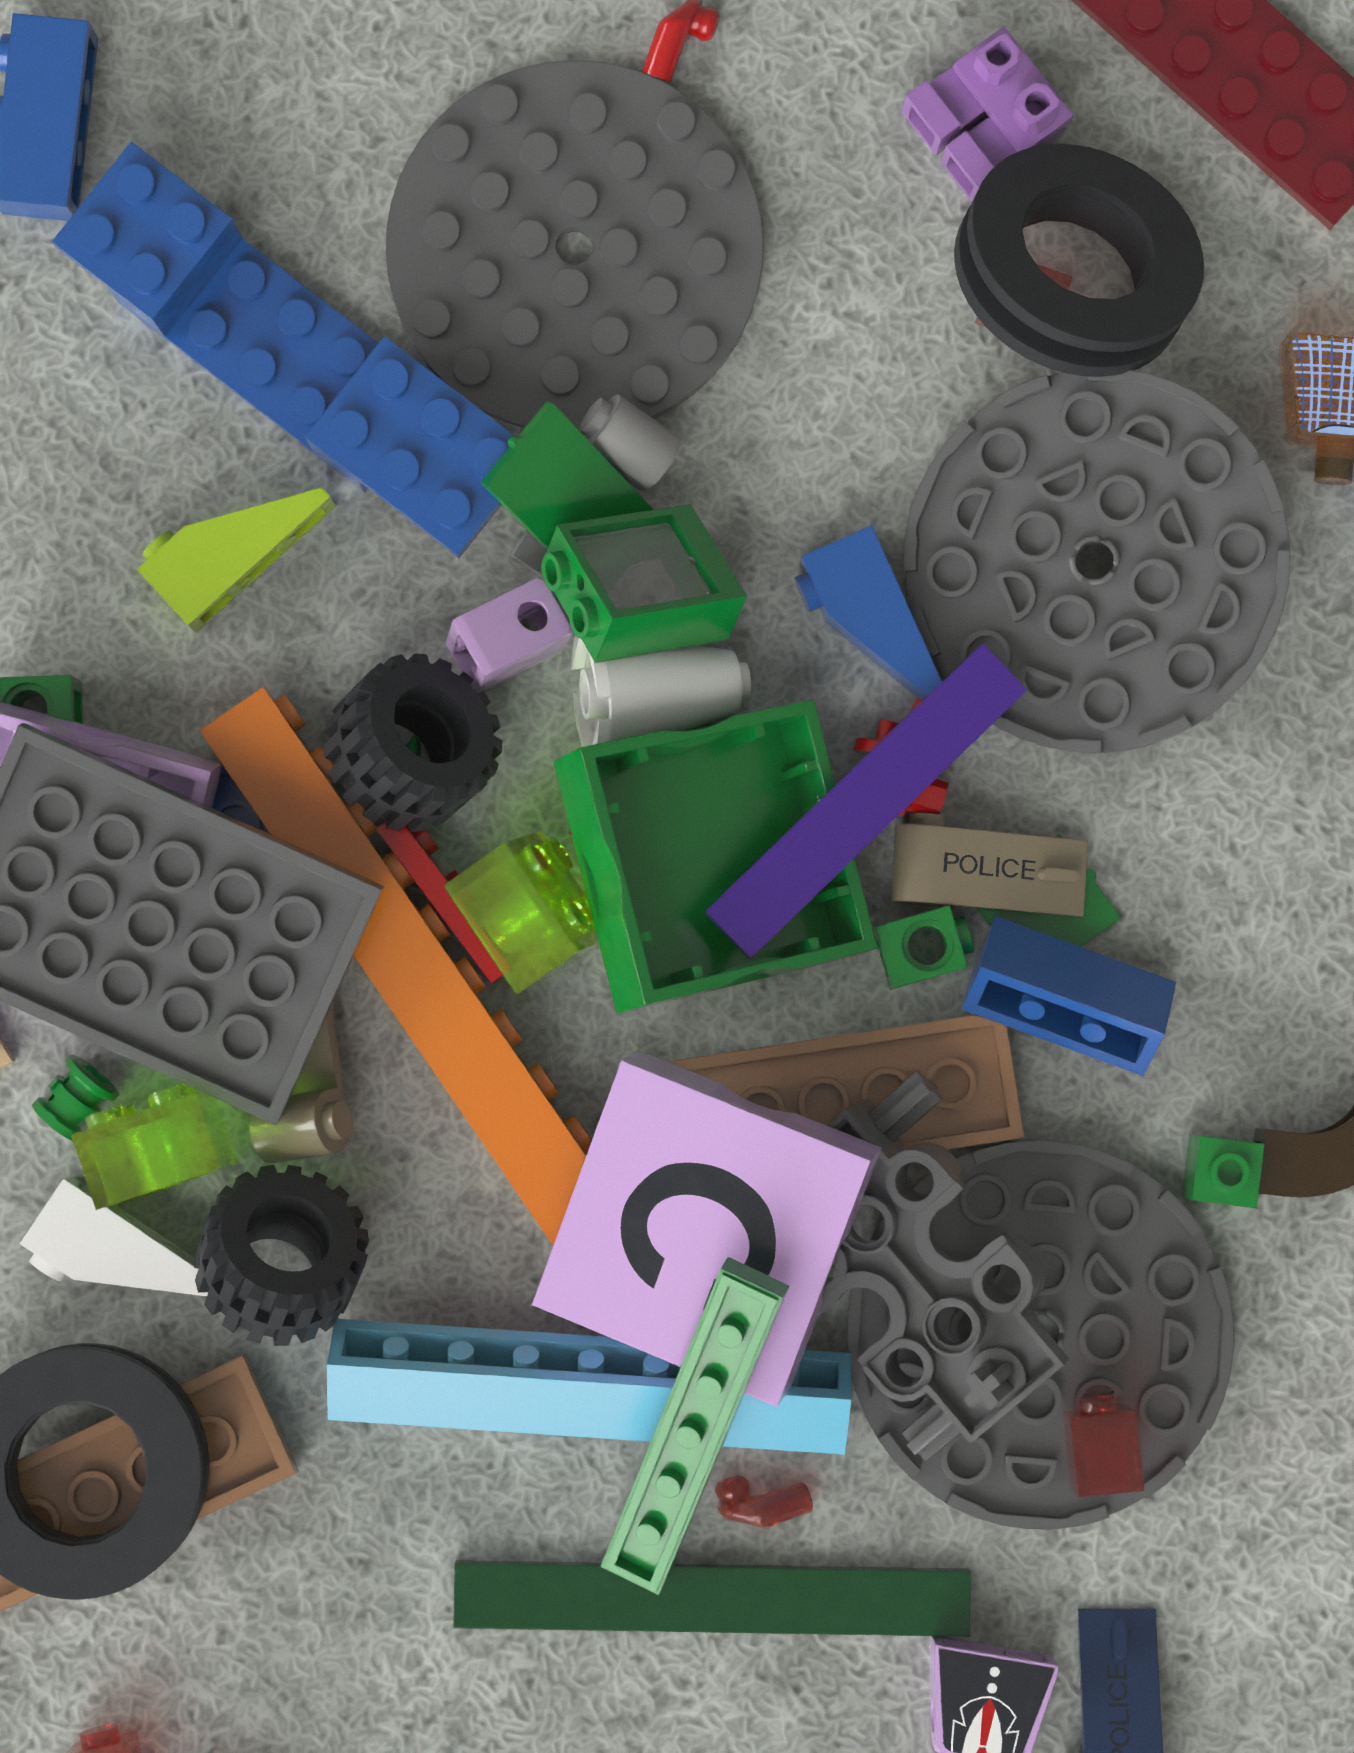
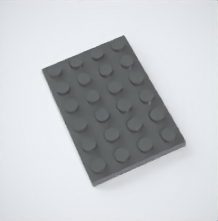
[0,723,385,1125]

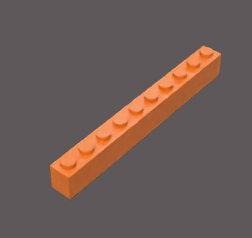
[199,687,592,1245]

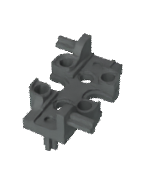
[819,1070,1070,1462]

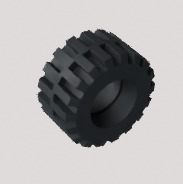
[323,653,502,832]
[194,1165,369,1346]

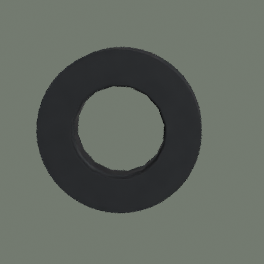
[954,144,1204,377]
[0,1343,209,1600]

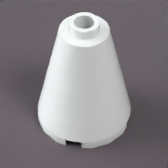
[571,636,751,747]

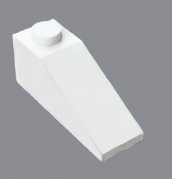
[20,1177,208,1296]

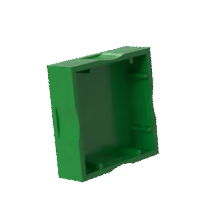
[553,699,878,1014]

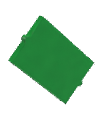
[480,401,654,594]

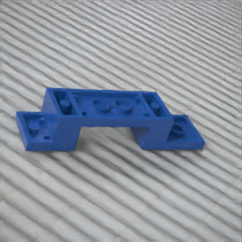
[51,141,513,559]

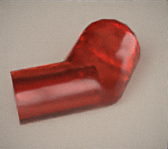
[714,1475,813,1528]

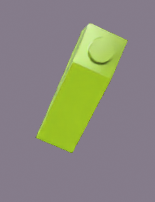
[137,487,336,633]

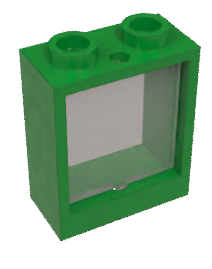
[541,504,747,663]

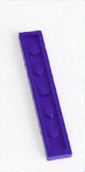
[704,644,1027,959]

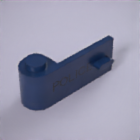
[1078,1609,1163,1753]

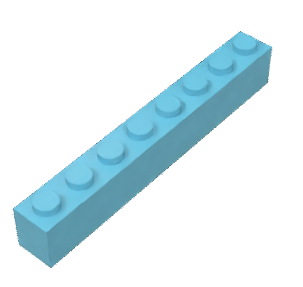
[327,1319,852,1455]

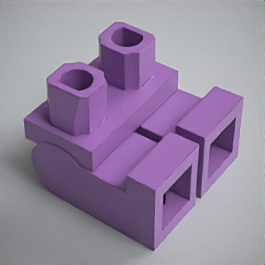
[902,26,1074,202]

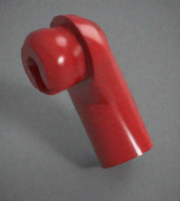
[642,0,720,82]

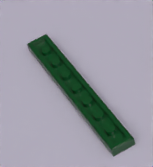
[453,1560,971,1637]

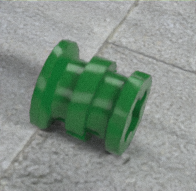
[32,1054,120,1141]

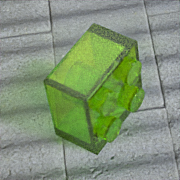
[444,830,599,994]
[71,1084,238,1210]

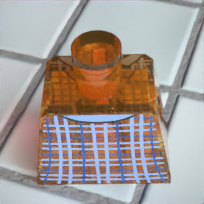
[1279,332,1354,485]

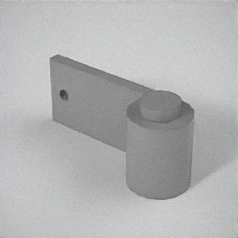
[510,394,681,577]

